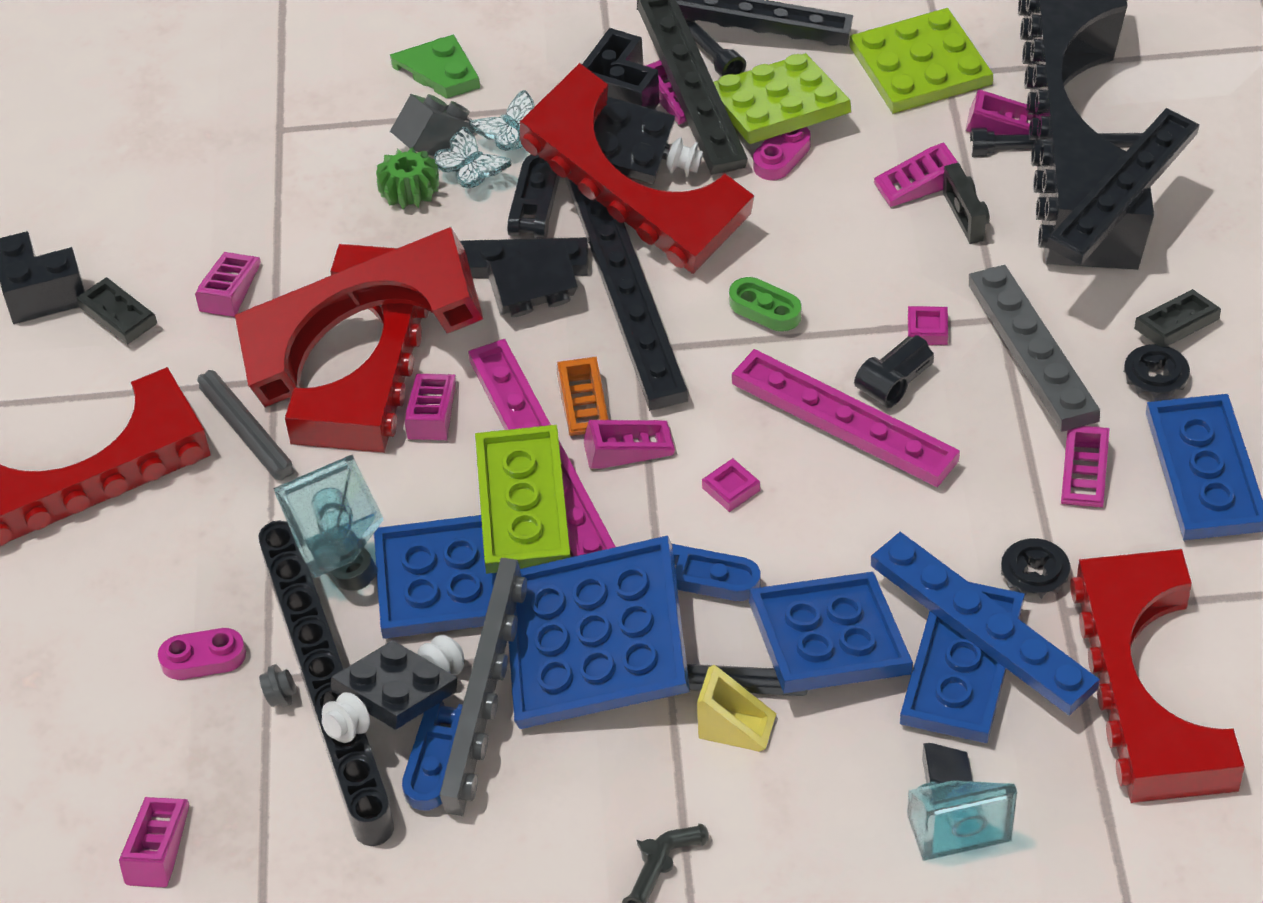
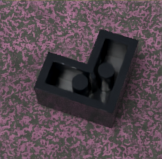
[582,28,660,110]
[0,231,85,324]

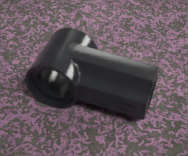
[854,335,934,408]

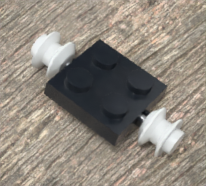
[594,96,703,184]
[322,635,464,743]

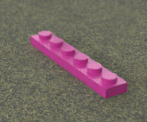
[732,349,960,488]

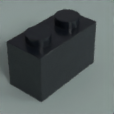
[487,243,578,317]

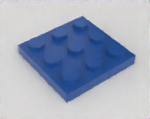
[373,515,497,639]
[748,571,913,694]

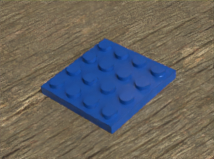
[508,535,690,729]

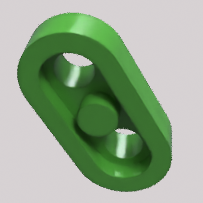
[729,277,801,331]

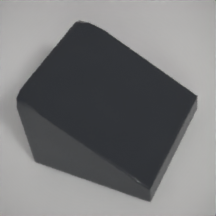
[922,743,974,798]

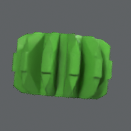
[376,147,440,209]

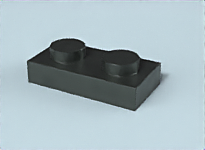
[943,162,990,244]

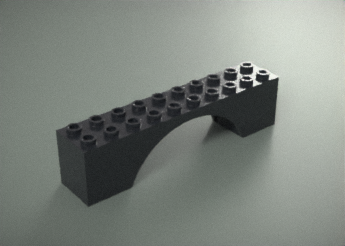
[1018,0,1154,270]

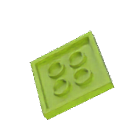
[849,8,993,114]
[714,53,852,144]

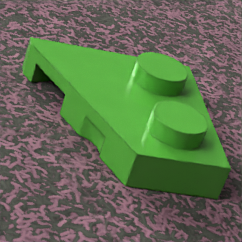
[390,34,480,99]

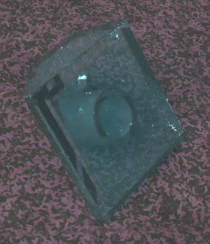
[274,454,384,578]
[907,781,1017,861]

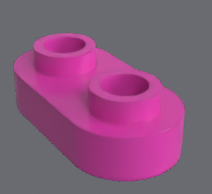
[753,127,811,180]
[158,628,246,680]

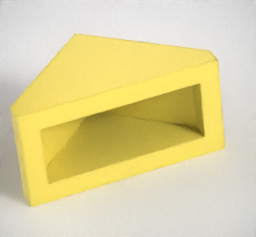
[697,665,777,752]

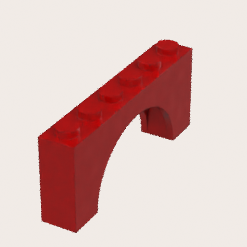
[519,63,754,274]
[235,227,483,407]
[285,244,429,453]
[0,367,211,546]
[1070,549,1245,803]

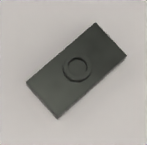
[77,277,157,345]
[1134,289,1221,347]

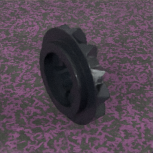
[1123,344,1190,399]
[1001,538,1070,599]

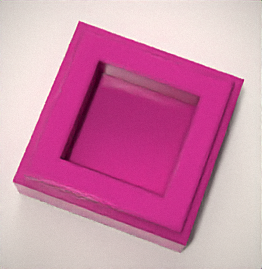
[908,306,948,345]
[702,458,760,512]

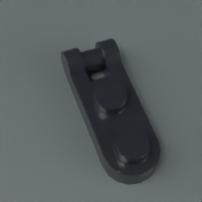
[507,154,560,238]

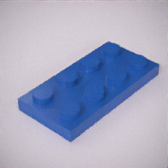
[1145,394,1263,541]
[900,582,1025,744]

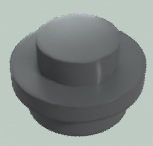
[259,664,296,707]

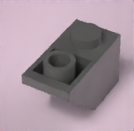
[390,94,479,156]

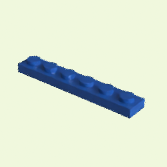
[871,531,1100,716]

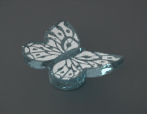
[469,90,535,151]
[434,127,511,189]

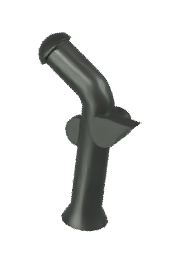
[622,823,709,903]

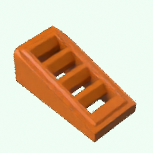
[557,357,608,436]

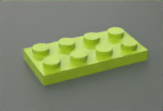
[475,425,571,574]

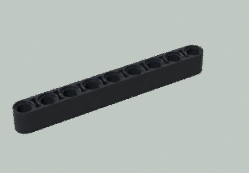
[258,520,394,846]

